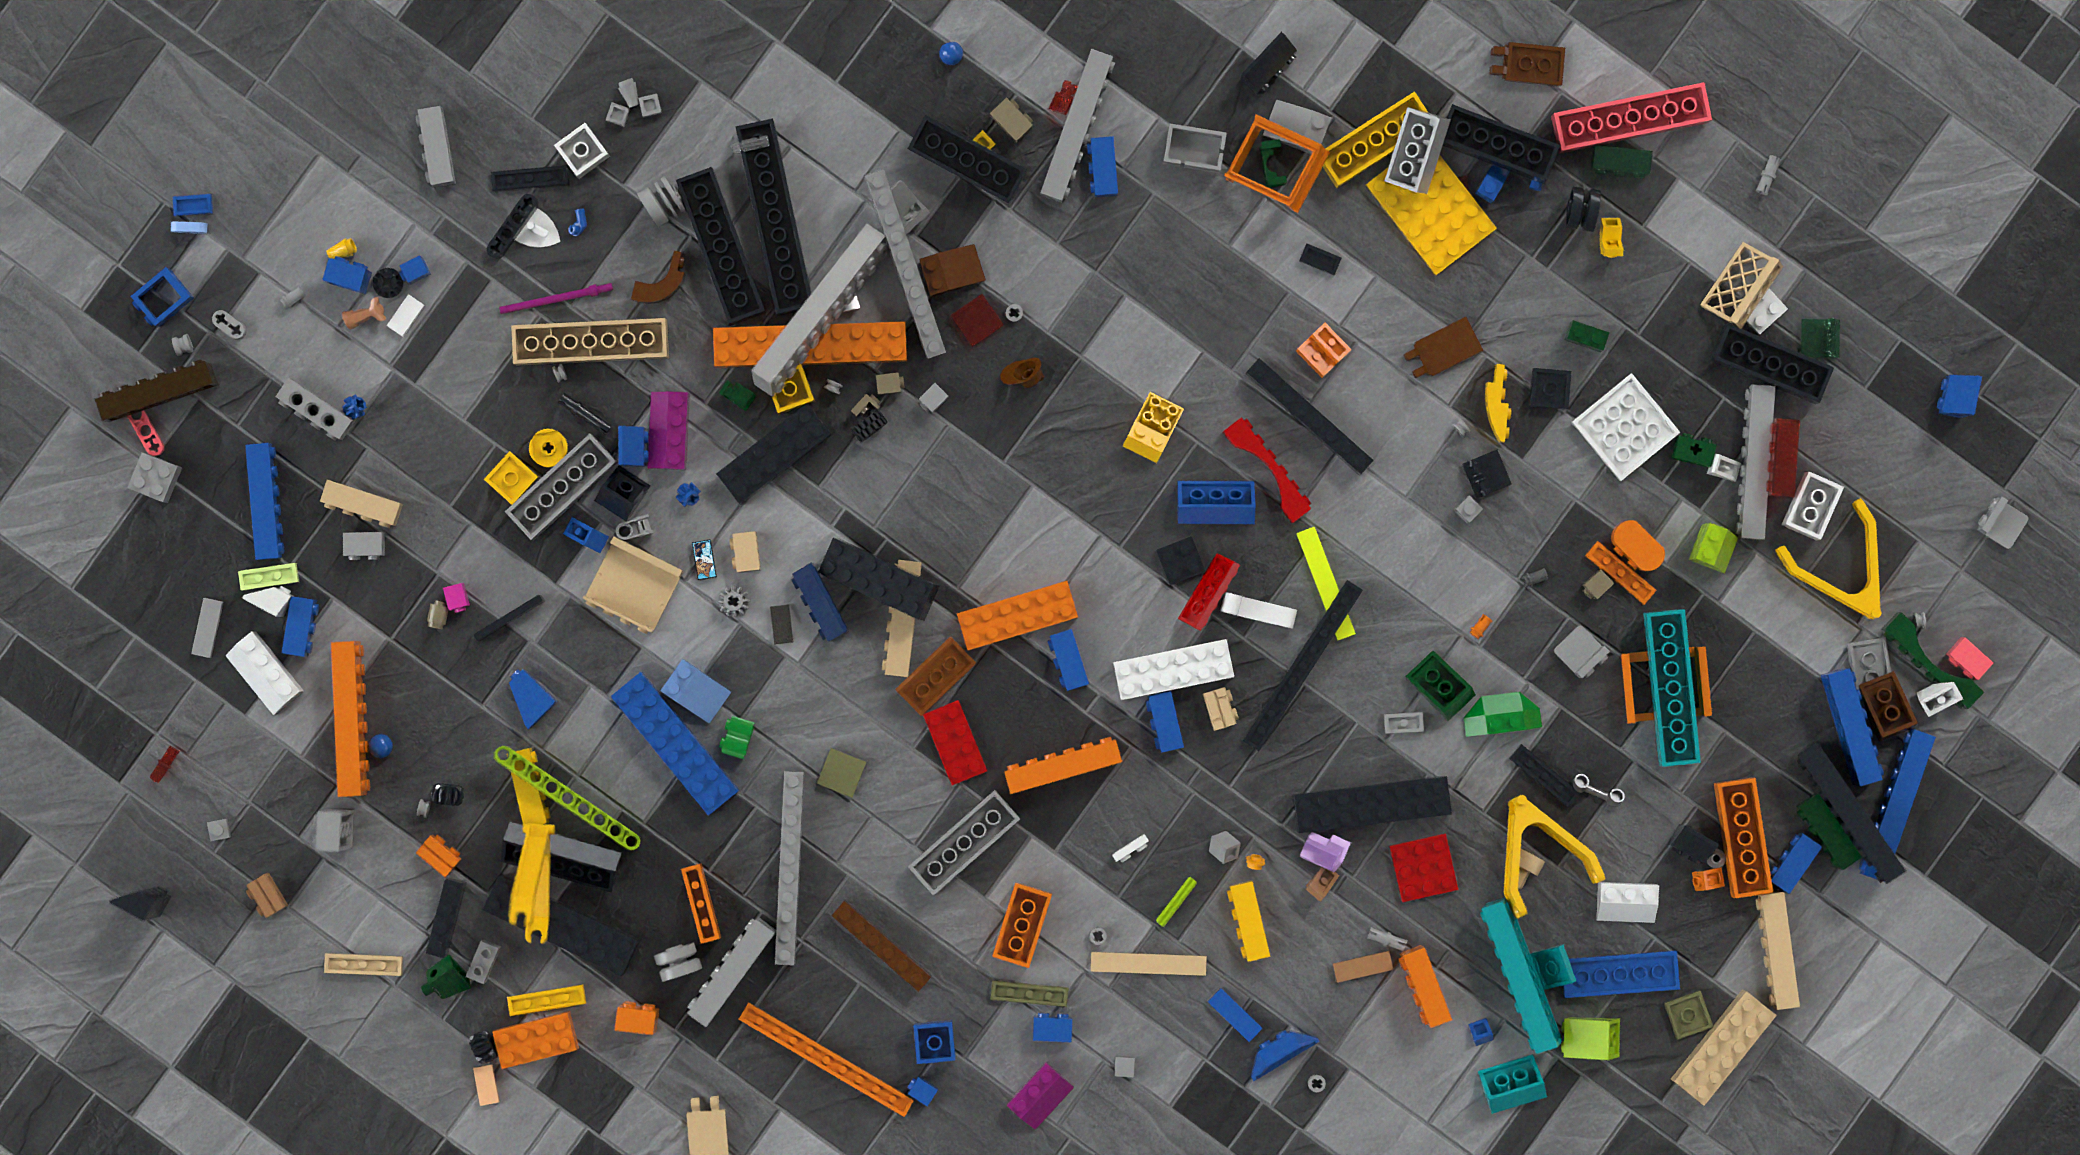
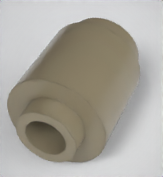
[427,600,449,629]

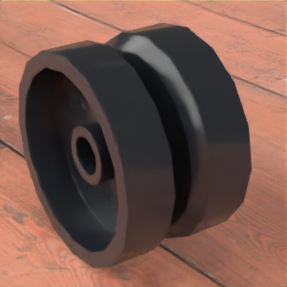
[1566,186,1601,232]

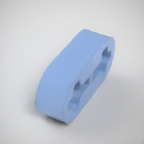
[171,222,207,234]

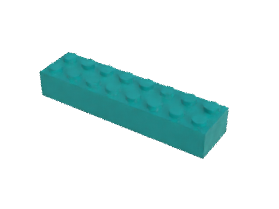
[1643,609,1701,767]
[1481,897,1562,1054]

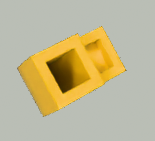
[1600,218,1624,258]

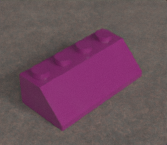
[648,391,690,470]

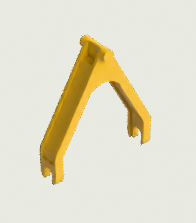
[1775,498,1882,620]
[1504,795,1605,919]
[510,824,555,944]

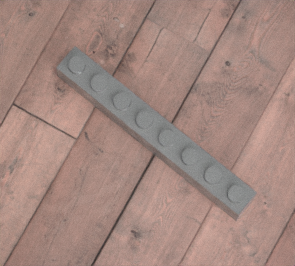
[1040,49,1115,203]
[1736,385,1776,540]

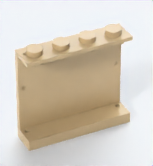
[583,536,684,634]

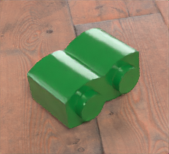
[719,716,755,759]

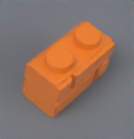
[416,835,462,878]

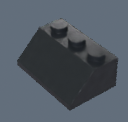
[1240,31,1297,94]

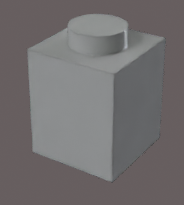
[919,383,949,413]
[1454,495,1483,523]

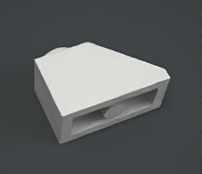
[1917,682,1963,717]

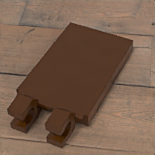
[1489,42,1565,87]
[1403,317,1483,378]

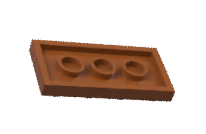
[895,636,976,716]

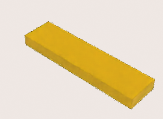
[507,984,587,1016]

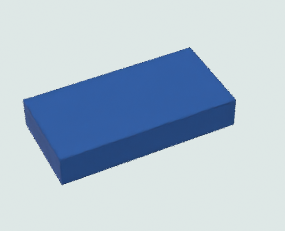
[172,194,213,216]

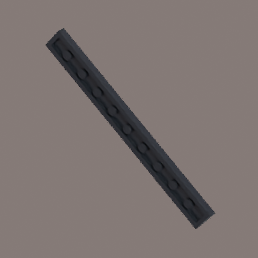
[1243,580,1363,751]

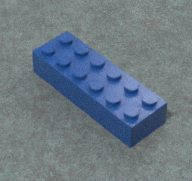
[1820,668,1884,786]

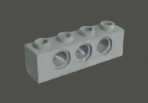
[275,378,355,441]

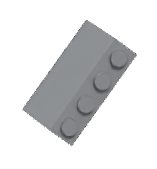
[1384,107,1450,194]

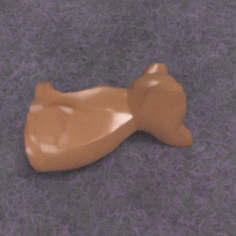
[342,297,386,329]

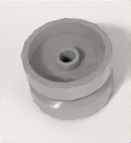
[654,942,702,981]

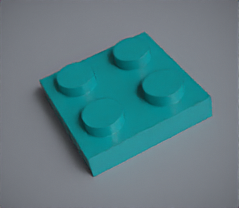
[1531,945,1576,990]

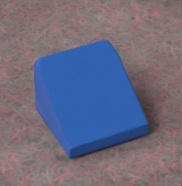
[1468,1018,1494,1046]

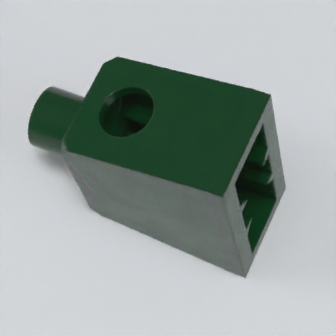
[421,954,471,999]

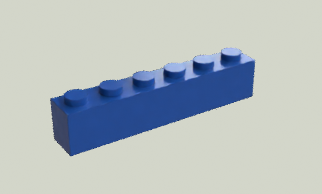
[245,443,284,560]

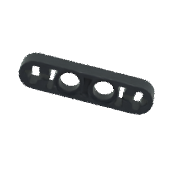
[487,194,539,259]

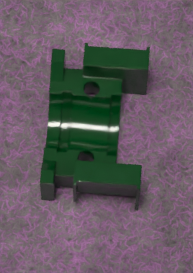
[1260,139,1287,188]
[719,380,756,412]

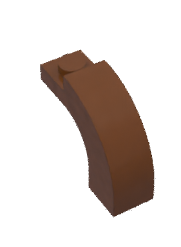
[631,250,686,304]

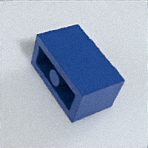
[1033,1013,1072,1042]

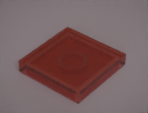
[951,294,1004,347]

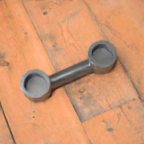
[1573,774,1625,806]

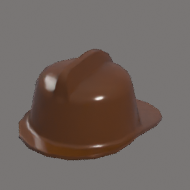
[1000,357,1044,388]

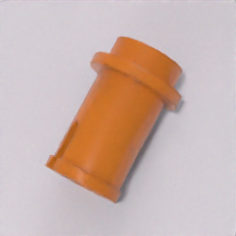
[1469,614,1492,639]

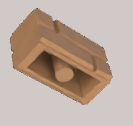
[246,873,288,918]

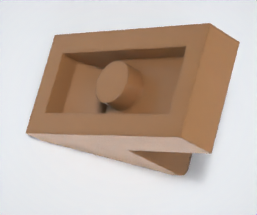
[1306,867,1339,902]

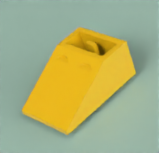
[1123,392,1184,463]

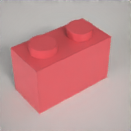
[1945,637,1993,680]

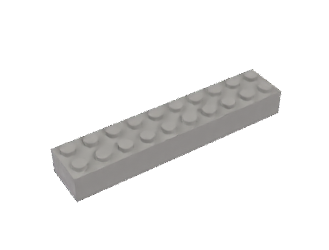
[752,224,888,397]

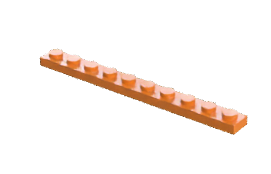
[738,1002,914,1117]

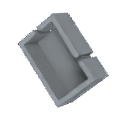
[1163,124,1227,173]

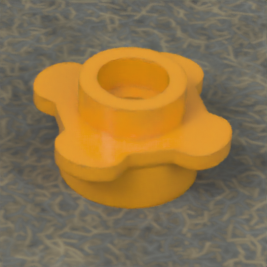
[1246,854,1265,870]

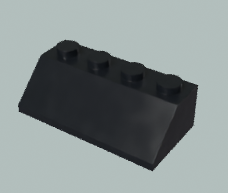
[109,886,171,921]

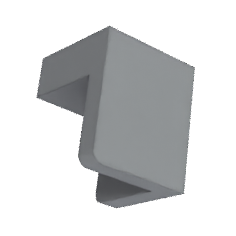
[1209,831,1241,864]

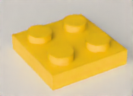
[484,451,539,505]

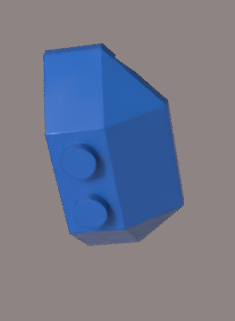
[1251,1030,1320,1081]

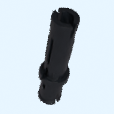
[558,393,612,435]

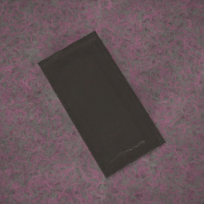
[770,604,794,645]

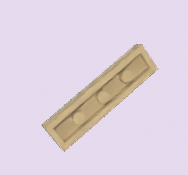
[324,953,403,976]

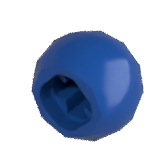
[939,42,963,65]
[368,734,393,758]

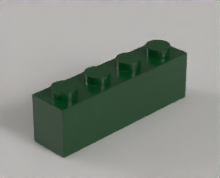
[1796,793,1862,870]

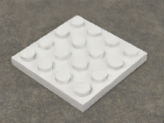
[1572,373,1680,481]

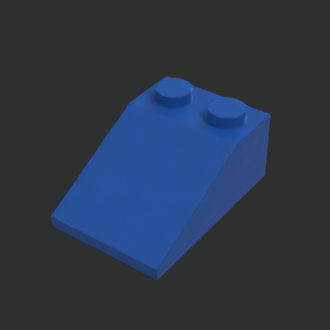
[1937,375,1982,418]

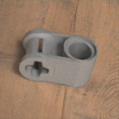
[616,514,654,541]

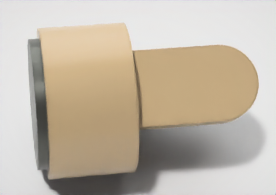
[1518,847,1545,889]

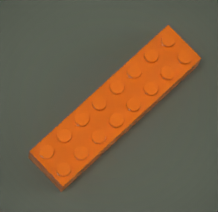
[331,641,370,797]

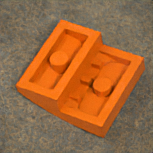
[1296,322,1352,378]

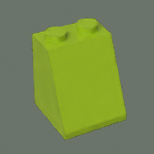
[1688,523,1738,574]
[1561,1017,1620,1060]

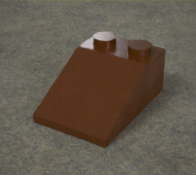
[919,244,986,298]
[1858,671,1918,742]

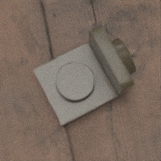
[851,394,881,416]

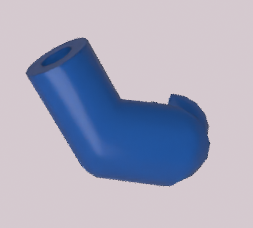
[568,209,587,236]

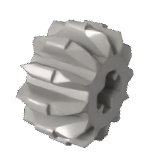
[718,585,751,618]

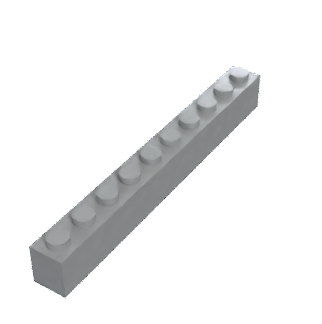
[864,169,946,359]
[775,771,805,965]

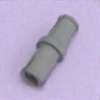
[1756,155,1781,195]
[1367,927,1407,952]

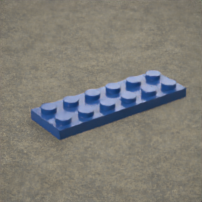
[1563,950,1680,998]

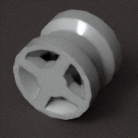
[172,334,193,356]

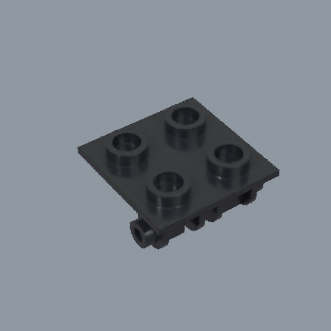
[1462,449,1512,499]

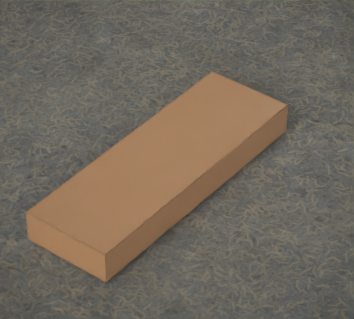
[1332,951,1393,983]

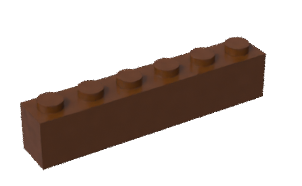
[831,900,932,992]

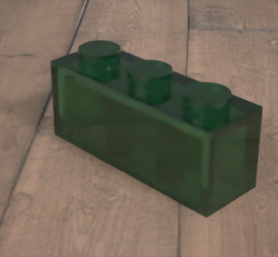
[1590,145,1653,179]

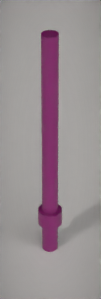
[499,283,613,314]

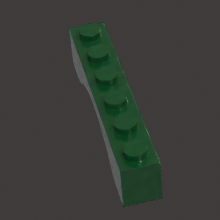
[1882,612,1984,709]

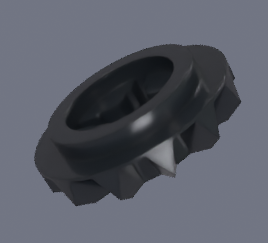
[372,268,403,298]

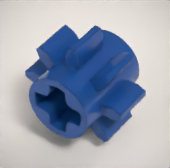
[342,394,367,420]
[676,482,701,507]

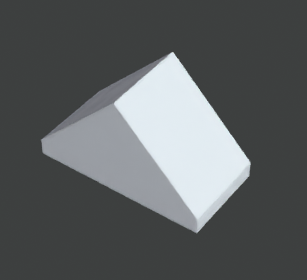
[1707,454,1741,482]

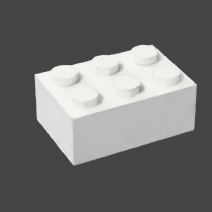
[1782,471,1844,540]

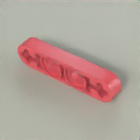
[127,410,164,456]

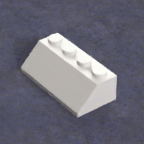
[226,631,304,715]

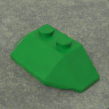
[1463,692,1542,737]

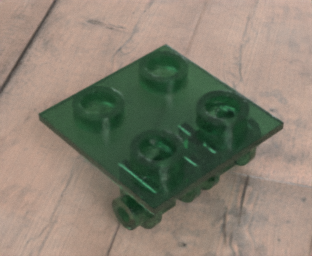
[1801,318,1840,358]

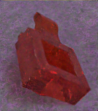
[1049,80,1078,115]

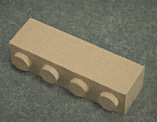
[320,480,403,528]

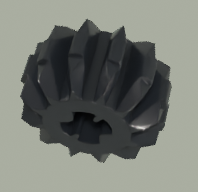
[431,783,464,806]
[469,1030,498,1064]

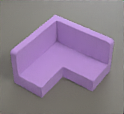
[1300,832,1350,872]

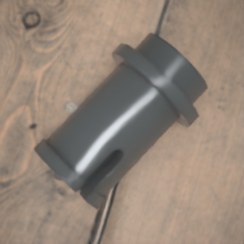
[1522,568,1548,588]

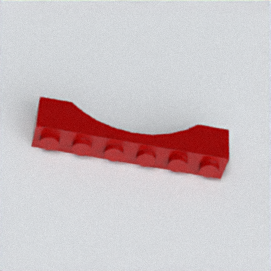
[1223,417,1312,523]

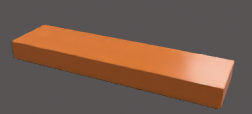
[1585,541,1656,605]

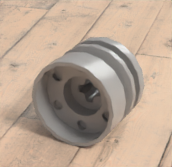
[637,176,686,228]

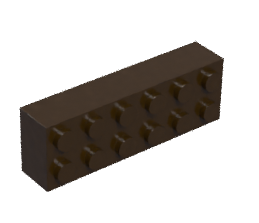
[94,360,218,422]

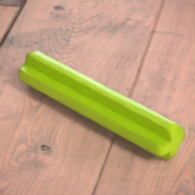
[1156,877,1197,927]

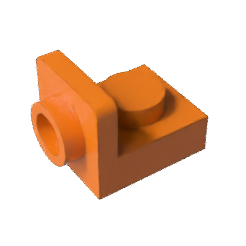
[1692,867,1725,891]

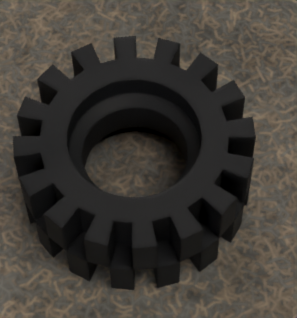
[851,410,888,443]

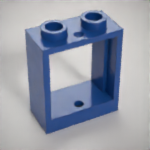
[131,267,194,327]

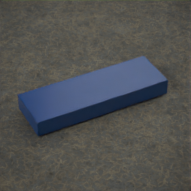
[1207,988,1262,1042]

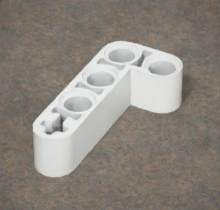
[1220,592,1297,629]

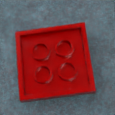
[1389,833,1458,902]

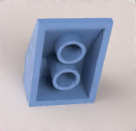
[661,659,731,724]

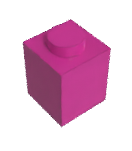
[443,583,470,613]

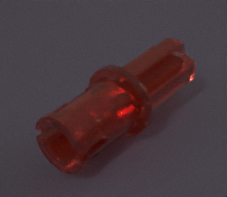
[150,745,180,783]

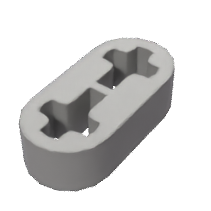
[212,310,246,339]

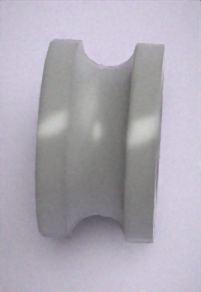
[1006,304,1023,322]
[552,364,567,383]
[824,379,843,394]
[1452,418,1470,437]
[1913,612,1926,630]
[417,799,431,818]
[1089,927,1107,945]
[1308,1075,1326,1093]

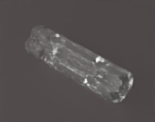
[731,135,769,154]

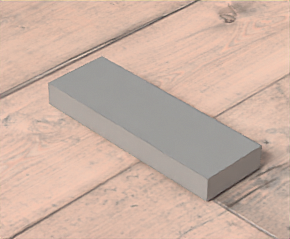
[191,598,224,658]

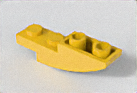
[1485,364,1511,443]

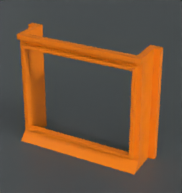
[1224,114,1330,213]
[1621,646,1712,724]

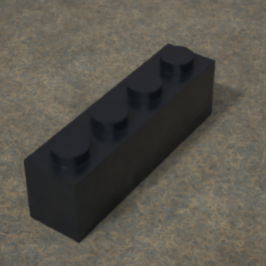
[425,878,467,958]

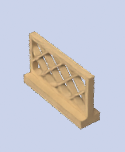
[1700,242,1783,329]

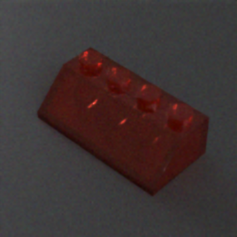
[1766,418,1800,499]

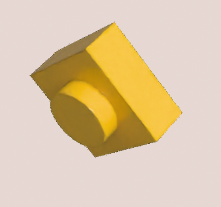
[973,130,996,149]

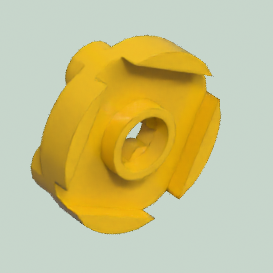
[529,429,568,467]

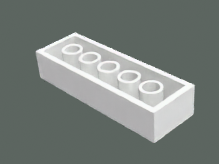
[1113,639,1234,700]

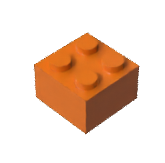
[615,1001,659,1035]

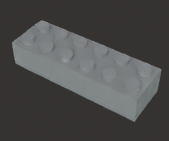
[505,434,618,541]
[908,790,1020,896]
[687,917,776,1027]

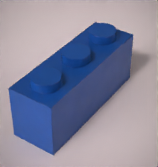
[1087,136,1118,197]
[282,596,319,657]
[1047,629,1089,691]
[1145,691,1184,753]
[1770,833,1822,894]

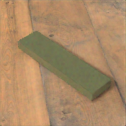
[990,980,1069,1007]

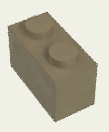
[990,97,1033,143]

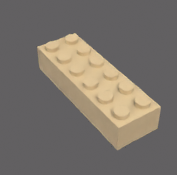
[1671,989,1777,1105]

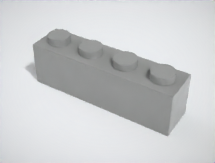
[416,106,456,187]

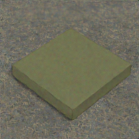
[817,748,867,798]
[1664,990,1713,1040]

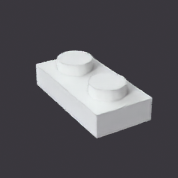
[1112,834,1149,862]

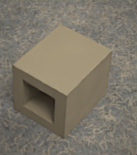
[876,373,905,395]
[1582,570,1614,599]

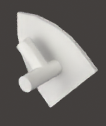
[515,205,560,247]

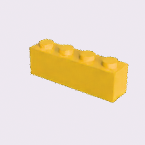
[507,748,551,824]
[1227,880,1271,962]

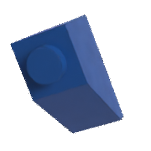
[1475,165,1510,203]
[563,517,609,553]

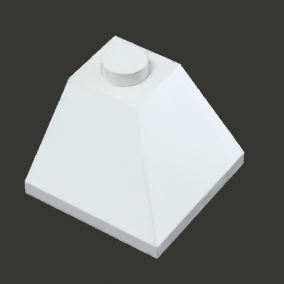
[242,586,293,617]

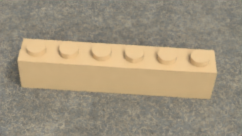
[882,560,922,677]
[1756,891,1800,1010]

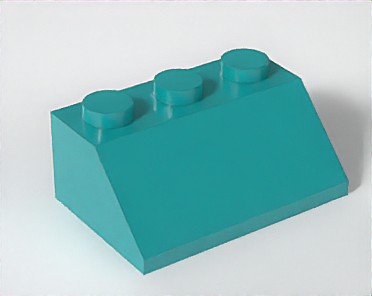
[1478,1054,1547,1114]

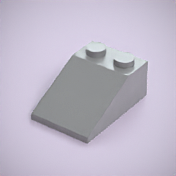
[1263,100,1331,154]

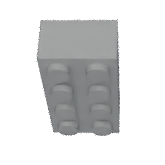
[313,809,354,852]

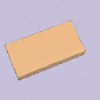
[473,1064,500,1106]

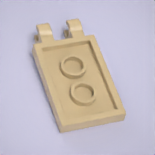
[686,1096,729,1155]

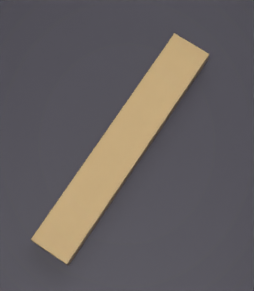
[1090,952,1207,976]

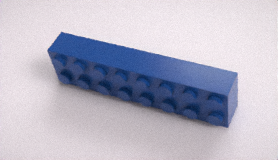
[611,672,740,815]

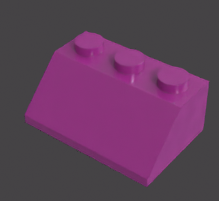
[1007,1061,1074,1129]

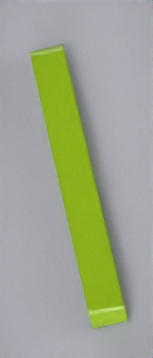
[493,746,640,850]

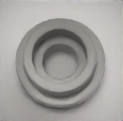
[1707,849,1726,868]

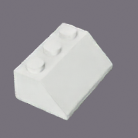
[1597,882,1659,923]

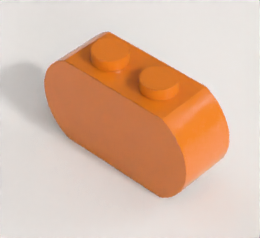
[1611,520,1665,571]

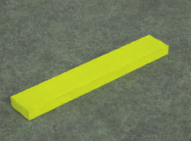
[1296,526,1356,641]

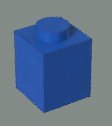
[399,255,431,284]
[907,1076,938,1106]

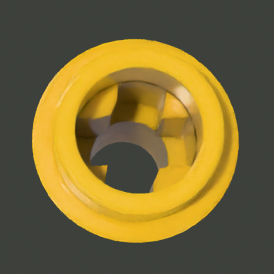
[327,238,357,259]

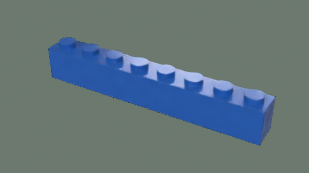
[1859,729,1936,880]

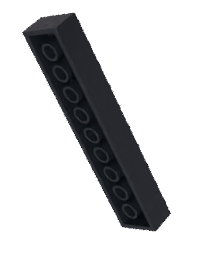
[735,118,812,316]

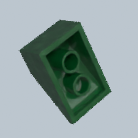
[1405,651,1476,721]

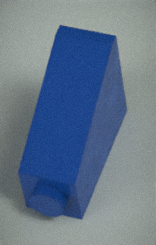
[509,669,558,729]

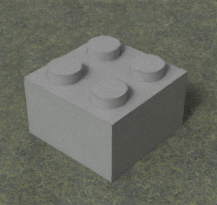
[127,452,182,503]

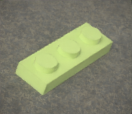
[238,563,299,590]

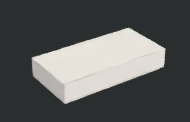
[387,294,425,337]

